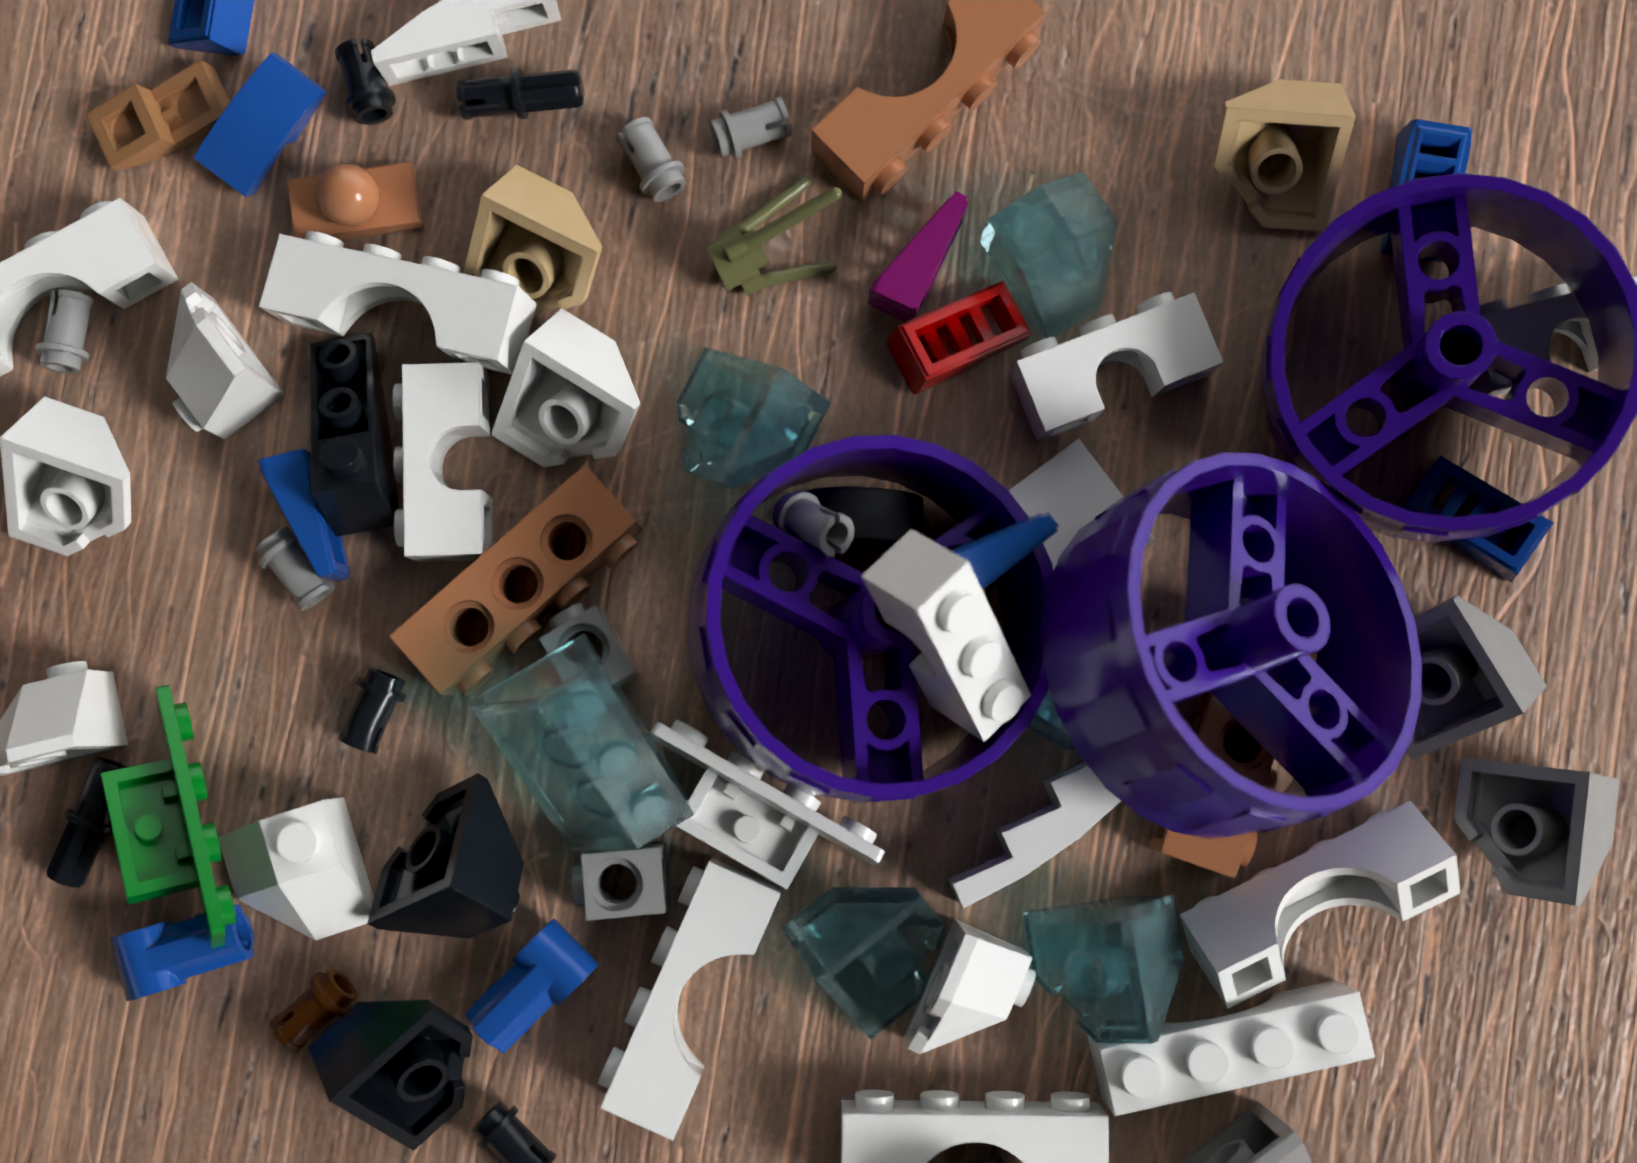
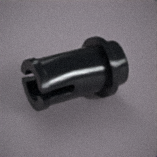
[335,38,396,125]
[338,667,407,754]
[472,1101,557,1163]

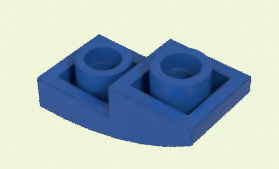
[193,52,327,197]

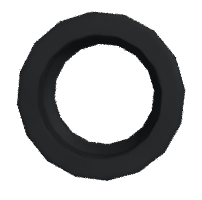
[803,487,923,552]

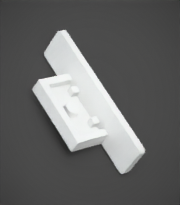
[651,720,885,890]

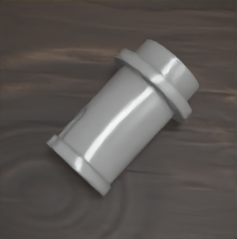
[709,97,792,159]
[616,117,686,202]
[35,289,94,374]
[772,490,855,557]
[256,527,335,612]

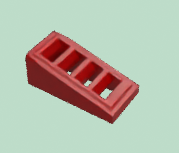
[887,281,1032,395]

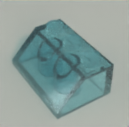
[469,633,694,851]

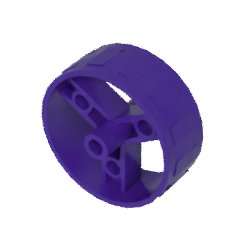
[1261,173,1637,543]
[687,435,1054,803]
[1041,452,1422,839]

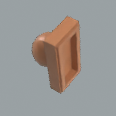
[287,162,424,240]

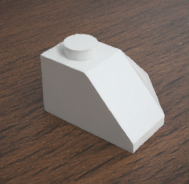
[166,282,285,439]
[491,308,641,467]
[0,396,131,556]
[0,661,128,776]
[218,797,374,940]
[904,919,1036,1054]

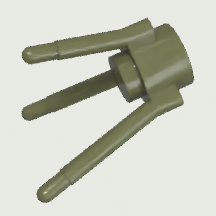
[706,176,842,296]

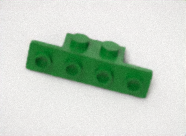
[101,685,236,949]

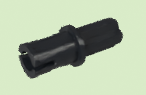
[456,68,585,120]
[46,757,129,888]

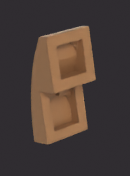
[86,60,230,171]

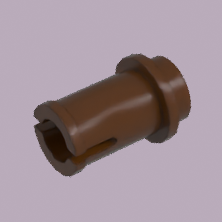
[270,969,357,1052]

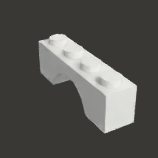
[0,198,179,377]
[259,231,537,375]
[1180,801,1460,1009]
[597,857,782,1141]
[1087,980,1375,1116]
[841,1090,1109,1163]

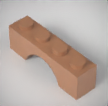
[811,0,1045,202]

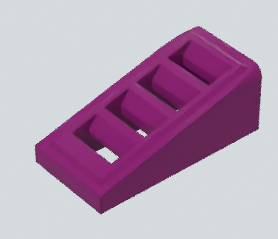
[868,191,969,322]

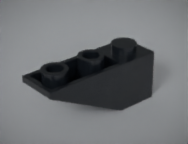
[310,333,398,537]

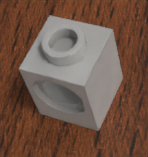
[539,603,640,706]
[572,843,670,921]

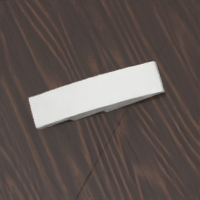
[371,0,562,86]
[948,762,1121,909]

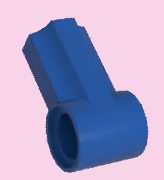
[110,904,255,1001]
[465,918,599,1054]

